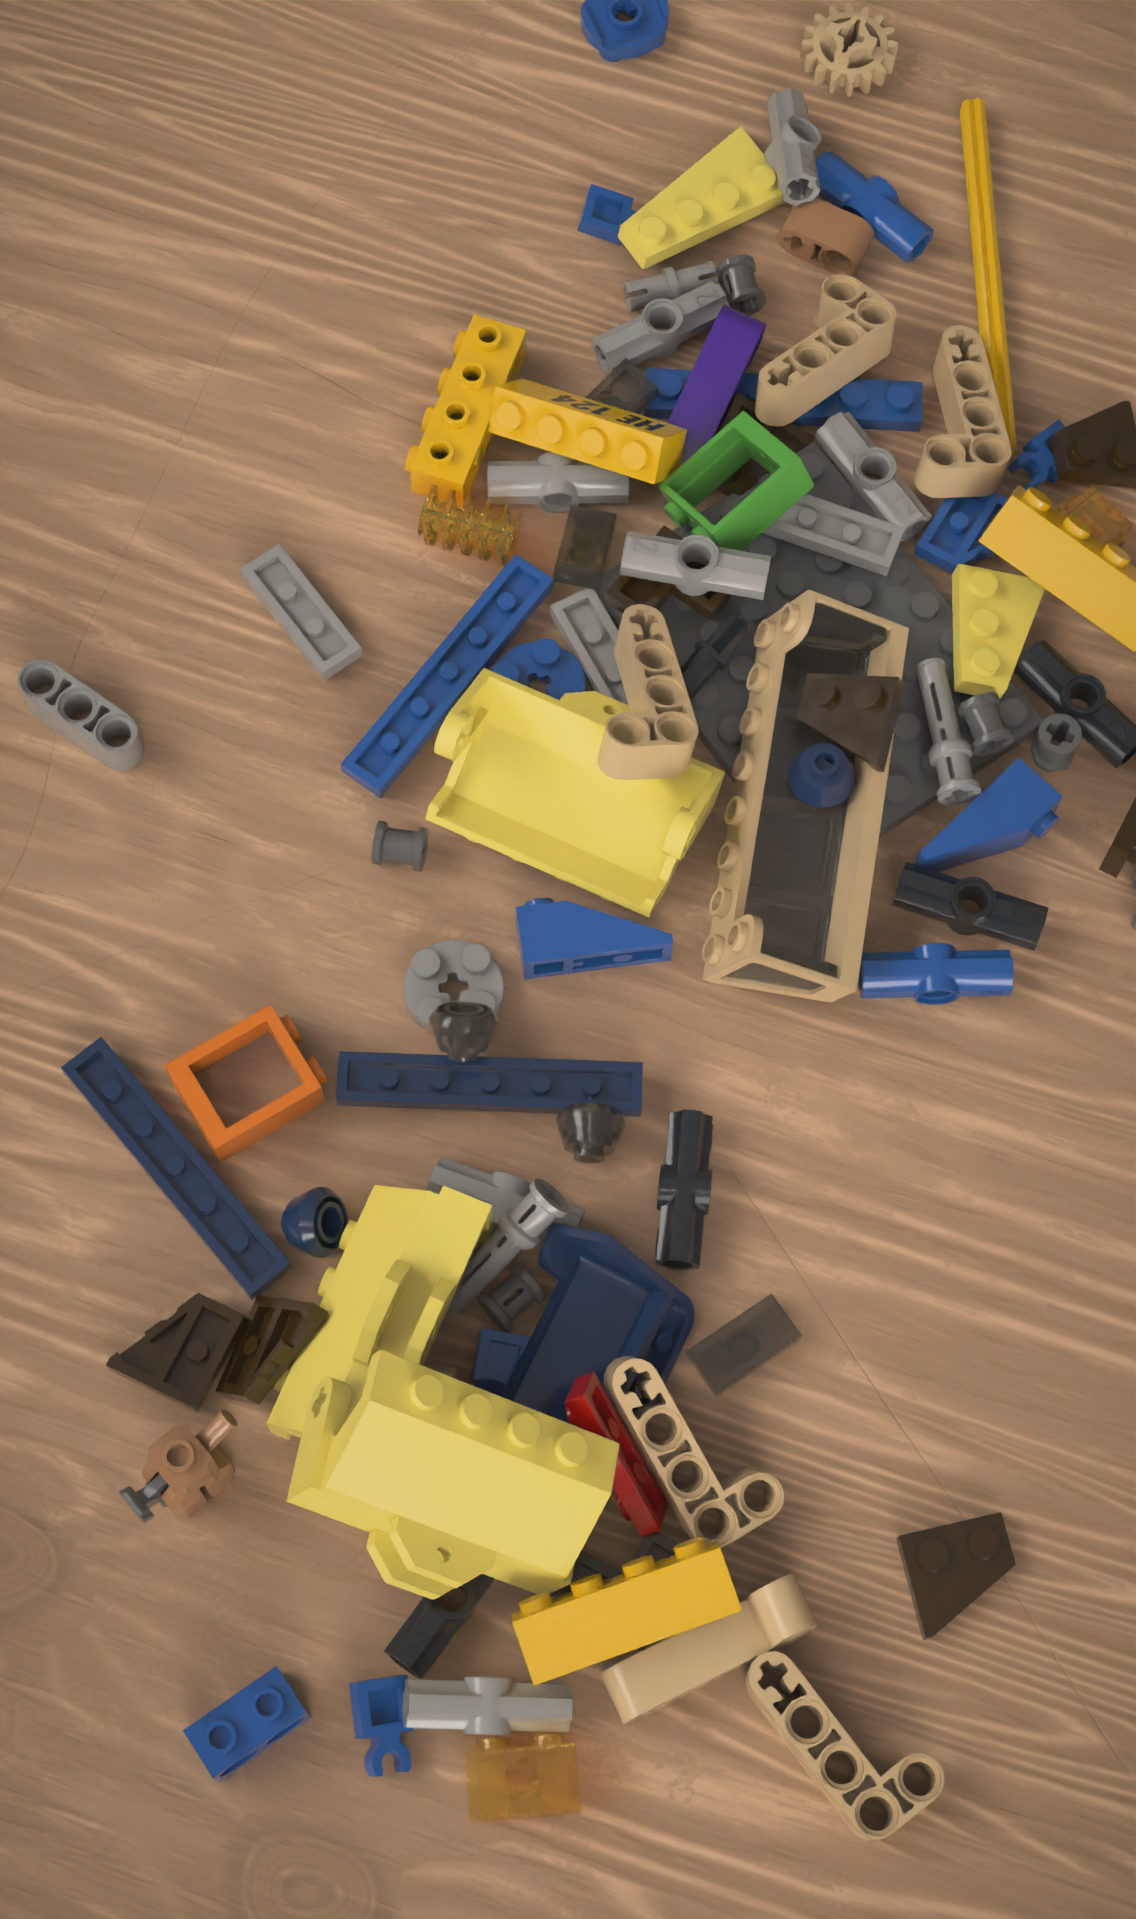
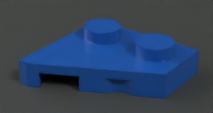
[914,492,1008,574]

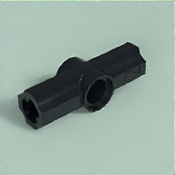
[1014,639,1136,769]
[892,862,1048,951]
[655,1109,713,1271]
[384,1574,496,1680]

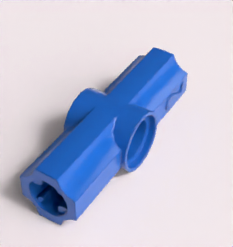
[816,151,934,262]
[858,943,1014,1005]

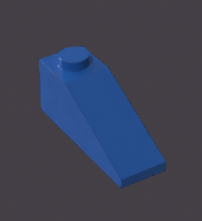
[915,758,1062,872]
[516,898,673,980]

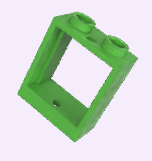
[658,411,815,551]

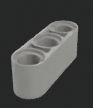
[18,659,144,771]

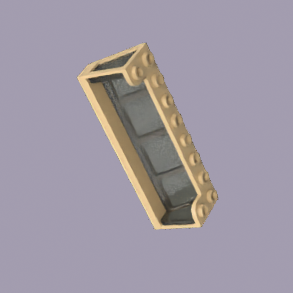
[702,589,909,1002]

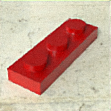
[565,1371,669,1537]

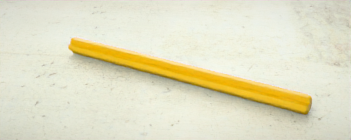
[960,98,1017,456]

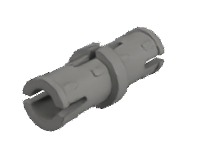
[623,260,718,311]

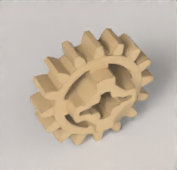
[800,3,898,96]

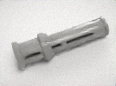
[914,658,981,805]
[448,1178,569,1315]

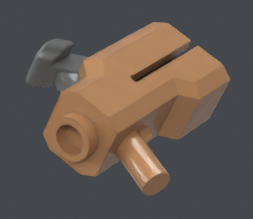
[119,1410,238,1523]

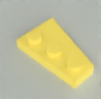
[952,564,1045,699]

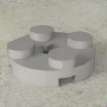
[404,940,504,1041]

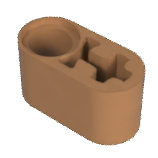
[777,198,874,276]

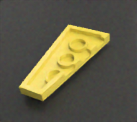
[618,126,786,270]

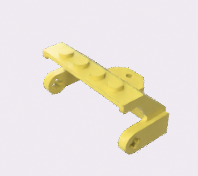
[425,668,725,918]
[266,1185,493,1440]
[286,1349,620,1600]

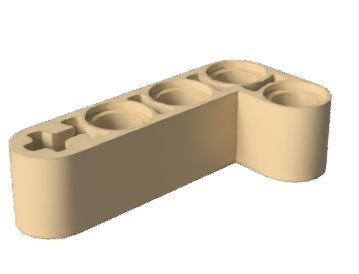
[755,274,897,427]
[914,325,1012,498]
[597,604,699,780]
[604,1356,784,1548]
[600,1574,818,1725]
[745,1651,945,1842]

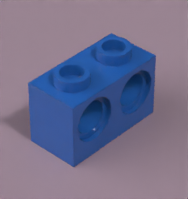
[183,1666,311,1782]

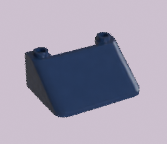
[473,1222,695,1445]

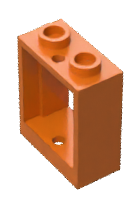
[164,1004,327,1163]

